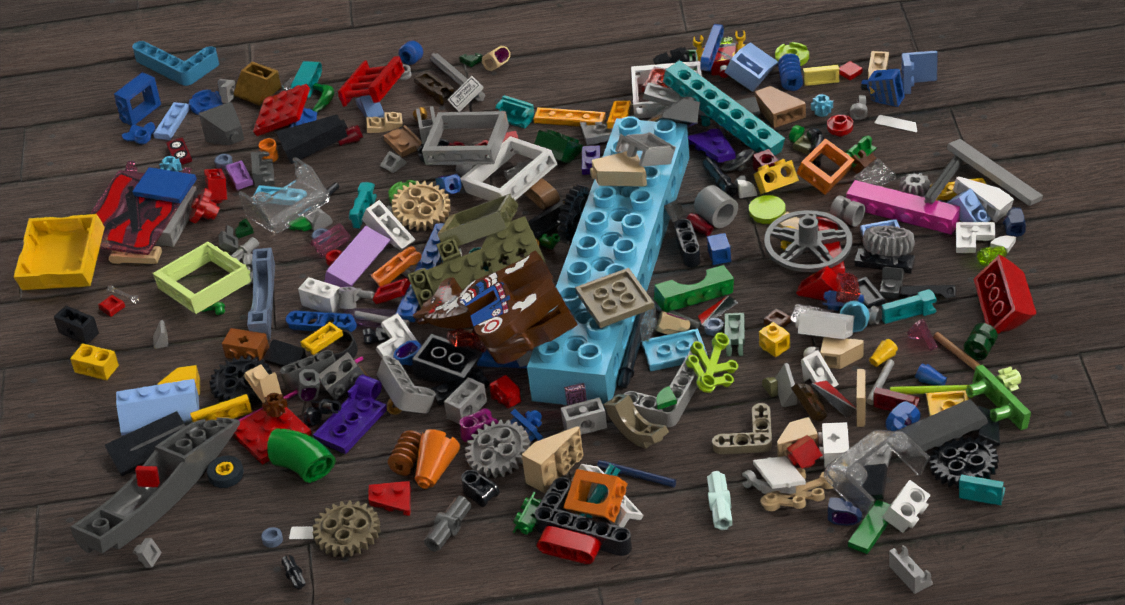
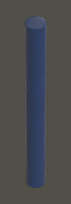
[597,460,676,487]

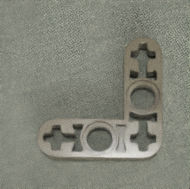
[712,403,772,454]

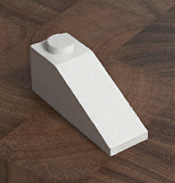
[953,176,1014,222]
[362,200,415,250]

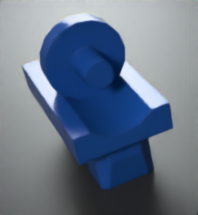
[510,409,544,442]

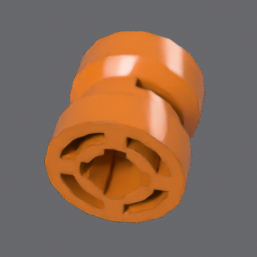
[258,138,279,162]

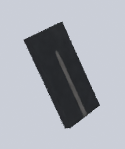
[105,411,186,477]

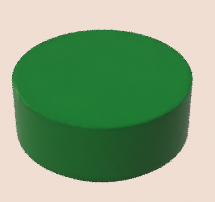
[789,125,804,143]

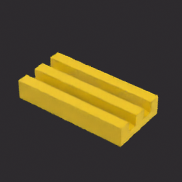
[300,322,343,355]

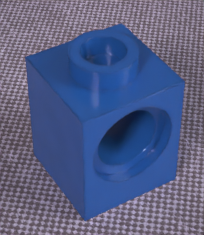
[707,233,731,265]

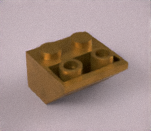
[233,62,281,106]

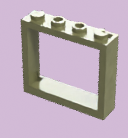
[438,194,518,246]

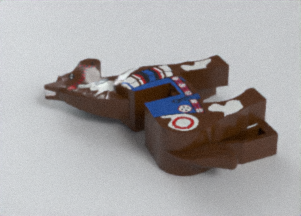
[413,250,578,364]

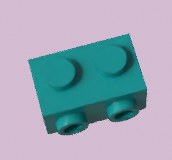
[959,474,1005,505]

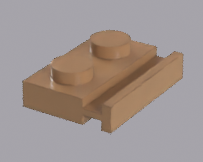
[383,125,422,157]

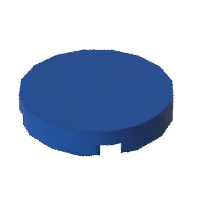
[189,90,223,115]

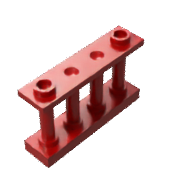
[338,56,405,107]

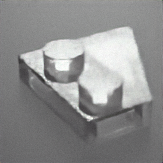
[854,159,896,186]

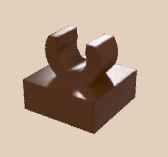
[852,150,877,175]

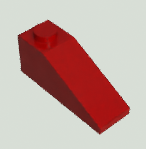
[204,168,227,203]

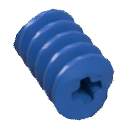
[778,53,803,91]

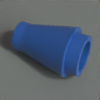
[915,363,947,386]

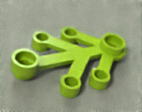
[685,333,738,393]

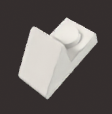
[801,350,839,395]

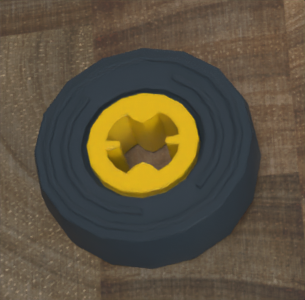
[207,456,244,488]

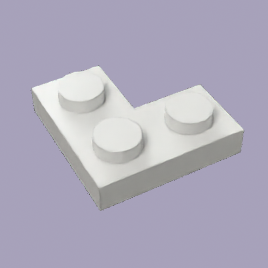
[956,222,995,253]
[376,313,418,358]

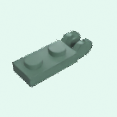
[725,313,745,356]

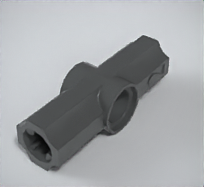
[424,496,471,552]

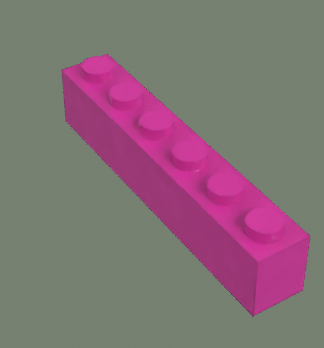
[846,180,960,234]

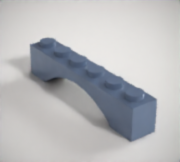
[247,248,275,340]

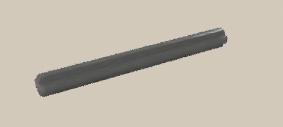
[924,155,963,204]

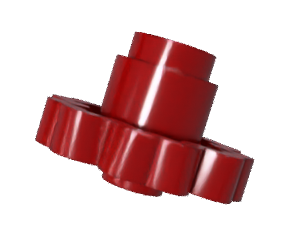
[189,188,220,224]

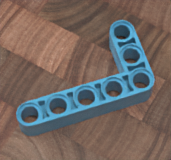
[132,41,219,86]

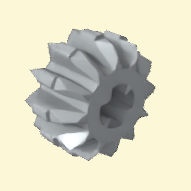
[899,173,931,197]

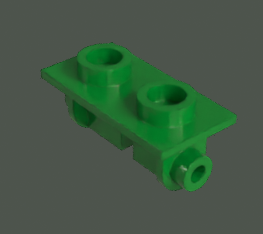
[845,135,877,167]
[513,492,542,535]

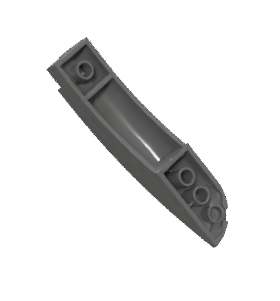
[71,417,240,553]

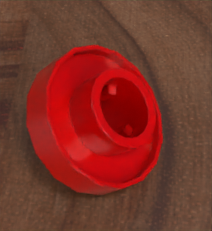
[827,115,853,137]

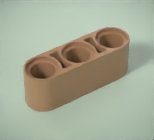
[524,178,560,210]

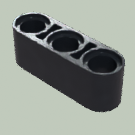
[675,219,700,268]

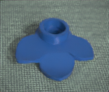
[122,122,155,144]

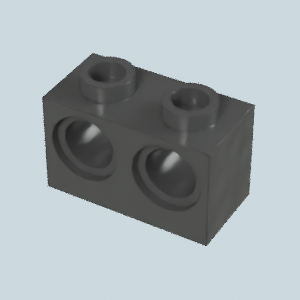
[319,352,365,400]

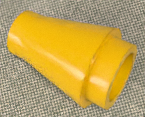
[869,339,898,367]

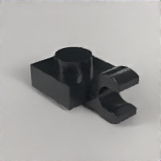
[363,327,390,345]

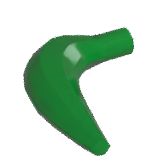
[313,83,334,113]

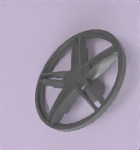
[764,210,852,272]

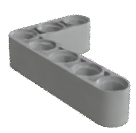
[624,347,707,427]

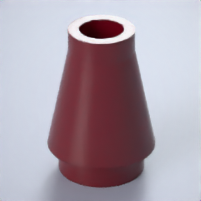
[338,125,363,146]
[686,212,713,236]

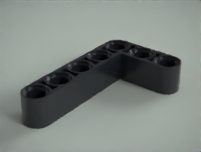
[534,477,632,556]

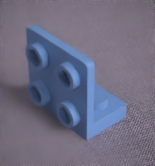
[901,51,938,94]

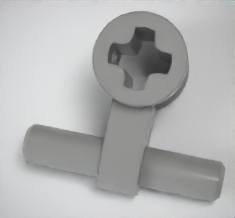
[339,287,374,309]

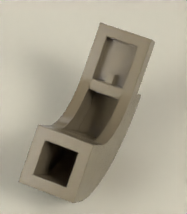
[603,394,669,448]

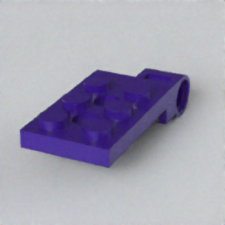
[313,374,387,454]

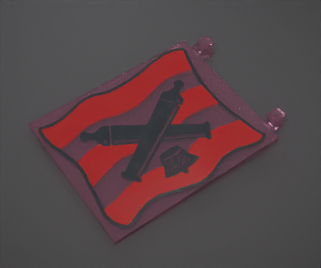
[90,161,192,255]

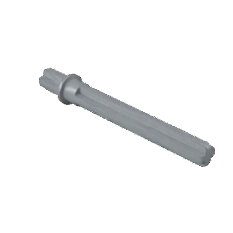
[430,53,485,102]

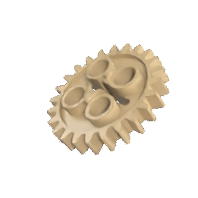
[392,181,450,231]

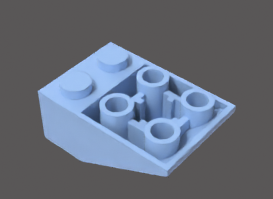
[725,43,778,92]

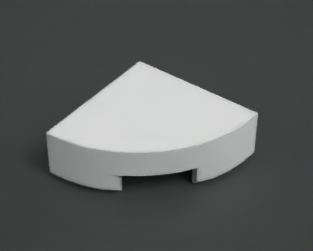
[737,180,757,198]
[990,236,1016,253]

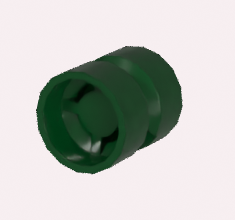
[963,323,998,360]

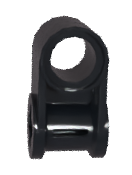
[461,470,500,507]

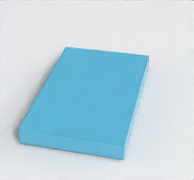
[641,329,708,372]

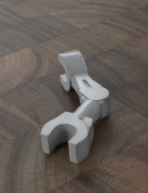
[742,470,796,494]

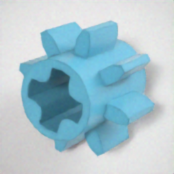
[811,94,833,117]
[159,156,182,172]

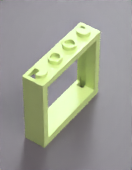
[153,242,251,314]

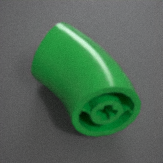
[267,428,336,483]

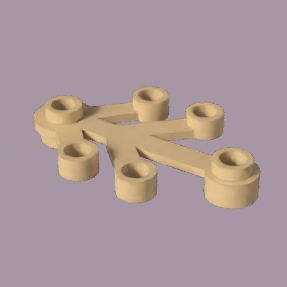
[761,468,837,511]

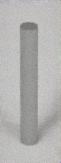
[354,311,409,327]
[866,359,895,405]

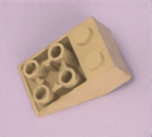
[522,426,583,493]

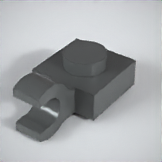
[218,224,239,253]

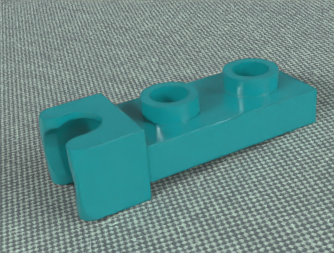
[349,182,377,228]
[882,289,937,324]

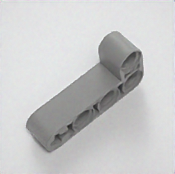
[377,356,436,413]

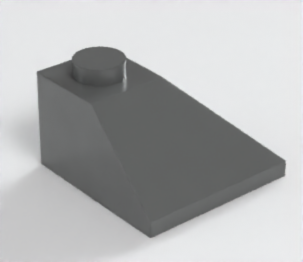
[199,102,245,145]

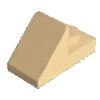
[244,365,282,403]

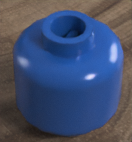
[398,41,424,65]

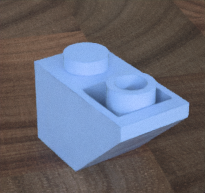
[947,188,991,222]

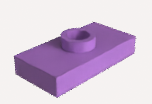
[225,160,253,190]

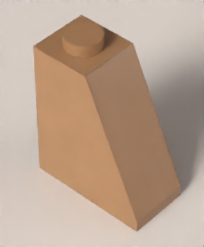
[755,86,806,128]

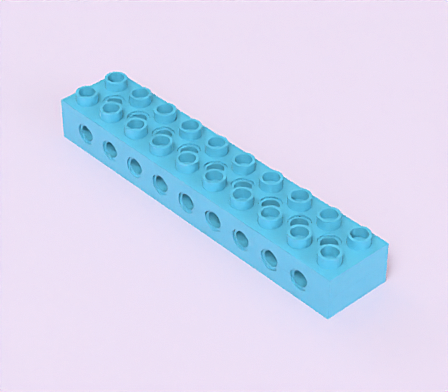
[527,116,689,409]

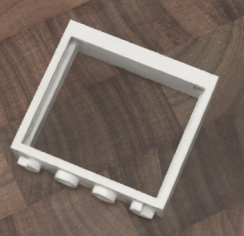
[631,61,702,118]
[460,136,557,201]

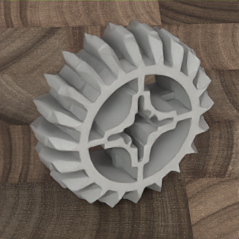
[863,225,915,257]

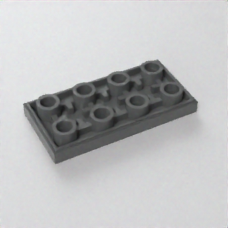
[895,399,988,456]

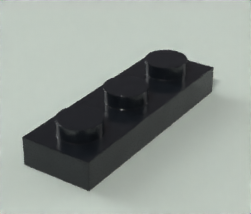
[854,248,915,274]

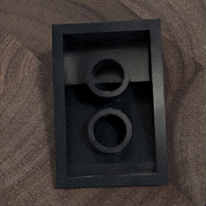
[412,334,483,381]

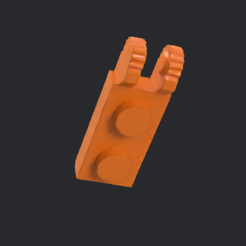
[371,246,422,287]

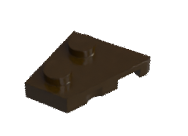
[791,383,827,421]

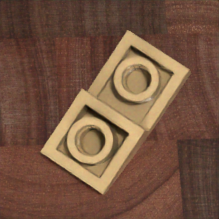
[366,112,403,133]

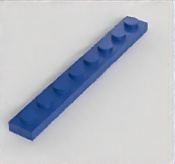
[396,223,445,322]

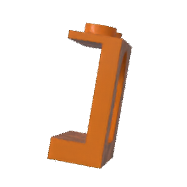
[563,469,628,523]

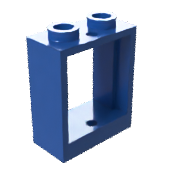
[114,72,161,126]

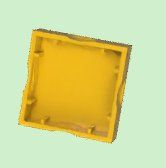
[14,214,105,290]

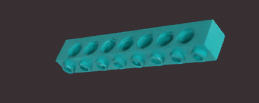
[663,60,785,155]

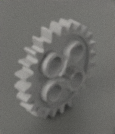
[465,420,531,478]

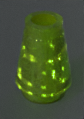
[977,246,1007,266]

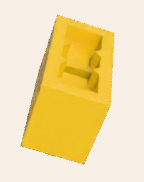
[753,159,799,195]
[70,343,119,380]

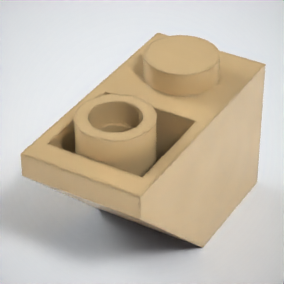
[820,337,864,369]
[777,417,818,457]

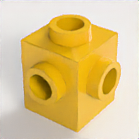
[759,322,790,357]

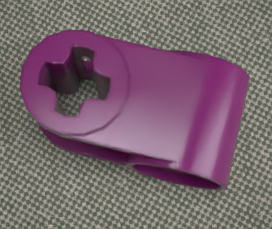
[460,408,499,442]

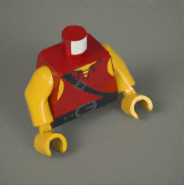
[693,31,746,78]

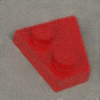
[368,481,411,516]

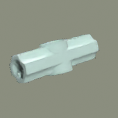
[707,471,732,530]

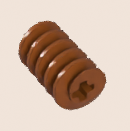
[388,430,421,476]

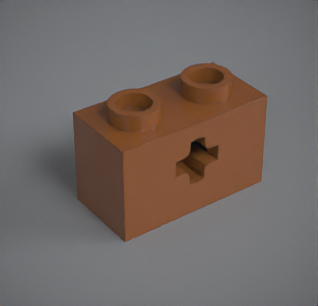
[222,328,269,361]

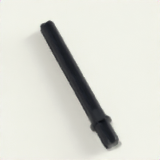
[618,311,649,388]

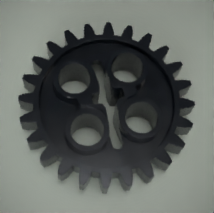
[557,185,590,245]
[209,356,272,403]
[929,436,999,489]

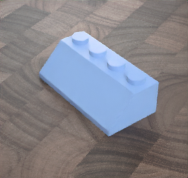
[116,379,199,435]

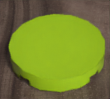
[775,42,809,66]
[749,195,786,224]

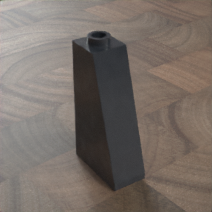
[276,114,348,164]

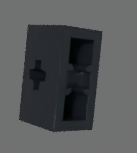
[54,305,99,344]

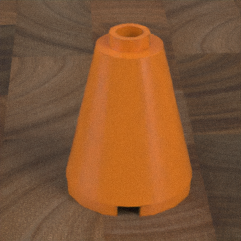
[415,429,460,489]

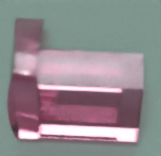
[907,319,938,351]

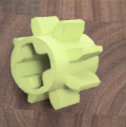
[996,366,1021,392]

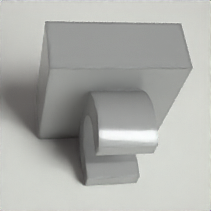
[133,538,162,568]

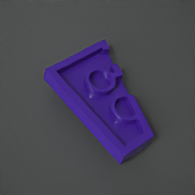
[688,129,736,163]

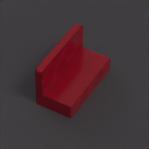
[873,387,920,411]

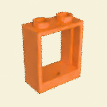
[796,138,854,195]

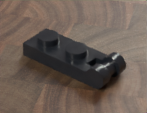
[431,368,489,406]

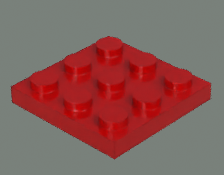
[253,83,310,136]
[232,407,312,465]

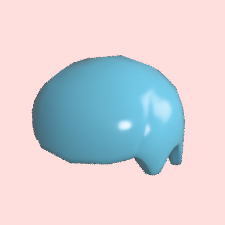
[840,301,870,332]

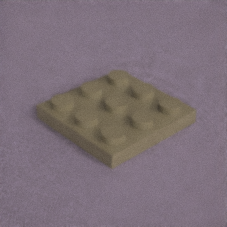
[575,268,654,328]

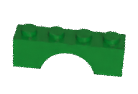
[654,265,734,312]

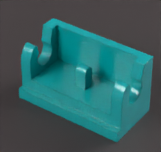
[495,95,535,129]

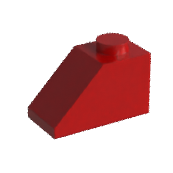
[796,266,843,301]

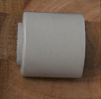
[694,185,738,228]

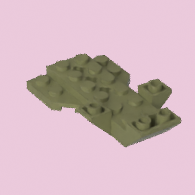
[407,216,553,309]

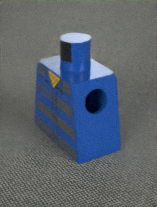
[861,69,905,107]

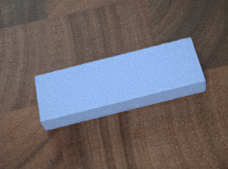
[153,102,190,140]

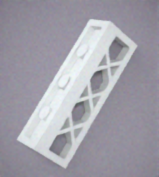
[571,464,644,527]

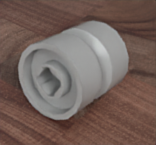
[830,195,865,227]

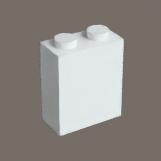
[796,310,854,339]

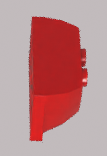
[973,255,1036,334]

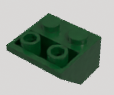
[534,129,584,163]

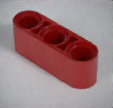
[537,526,601,564]

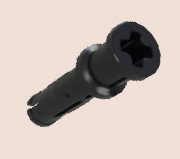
[702,157,738,197]

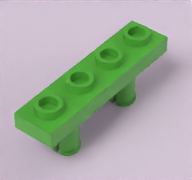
[966,364,1031,430]

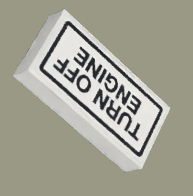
[448,76,484,112]

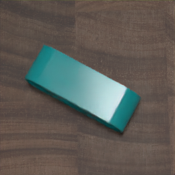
[291,61,322,98]

